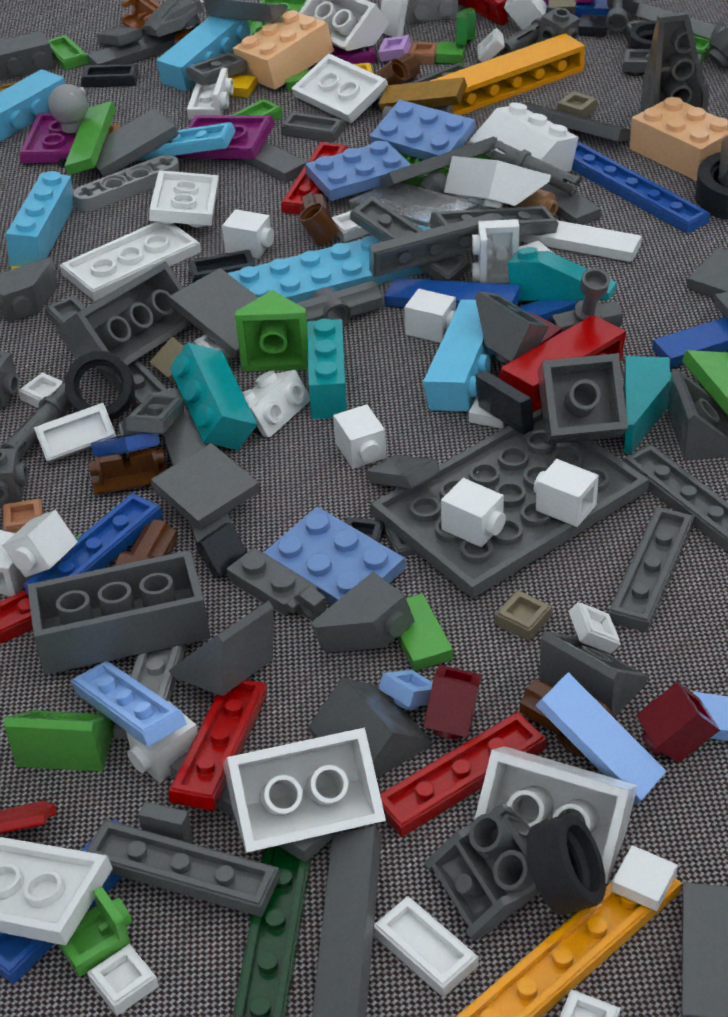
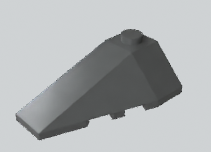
[641,12,709,112]

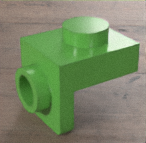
[57,886,132,977]

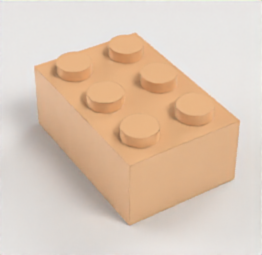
[233,10,334,90]
[630,96,728,181]

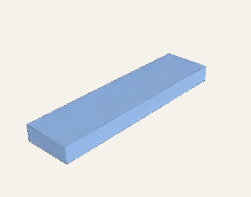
[71,661,187,747]

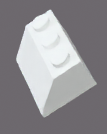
[299,0,390,51]
[469,103,579,172]
[444,156,551,208]
[223,728,386,853]
[474,746,638,884]

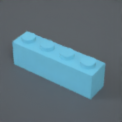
[156,16,251,91]
[0,69,65,142]
[6,171,74,267]
[423,300,497,412]

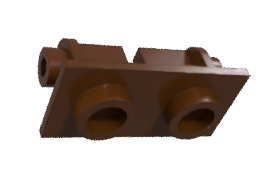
[88,446,166,495]

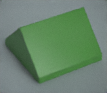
[235,290,308,372]
[4,710,115,772]

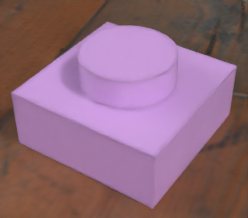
[378,35,412,62]

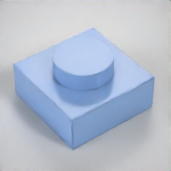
[378,670,433,710]

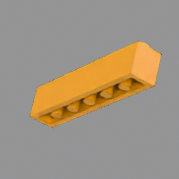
[430,33,585,115]

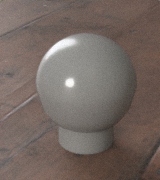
[48,84,88,133]

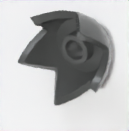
[708,18,728,69]

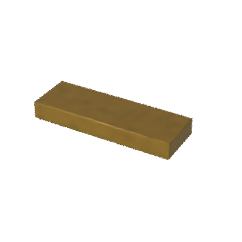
[379,77,467,112]

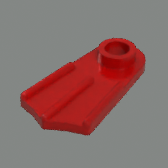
[0,800,57,834]

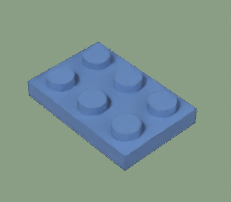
[370,100,476,160]
[305,140,411,201]
[263,506,406,605]

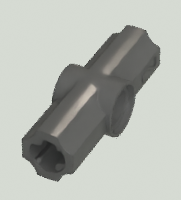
[296,280,383,327]

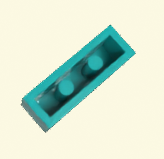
[307,319,347,419]
[170,342,258,450]

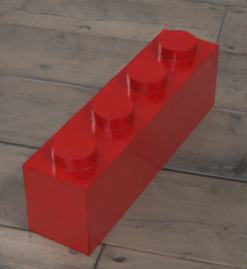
[498,315,626,412]

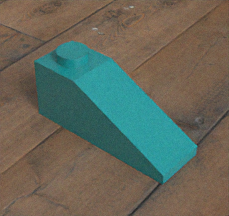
[507,247,617,301]
[624,356,672,454]

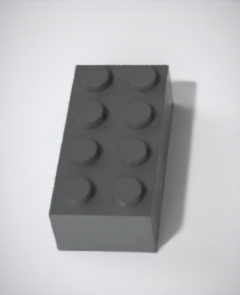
[27,550,211,675]

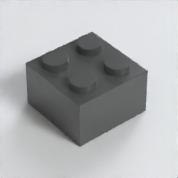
[537,353,628,444]

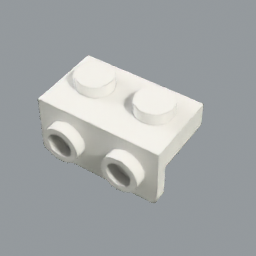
[187,68,234,119]
[472,219,519,283]
[242,370,310,438]

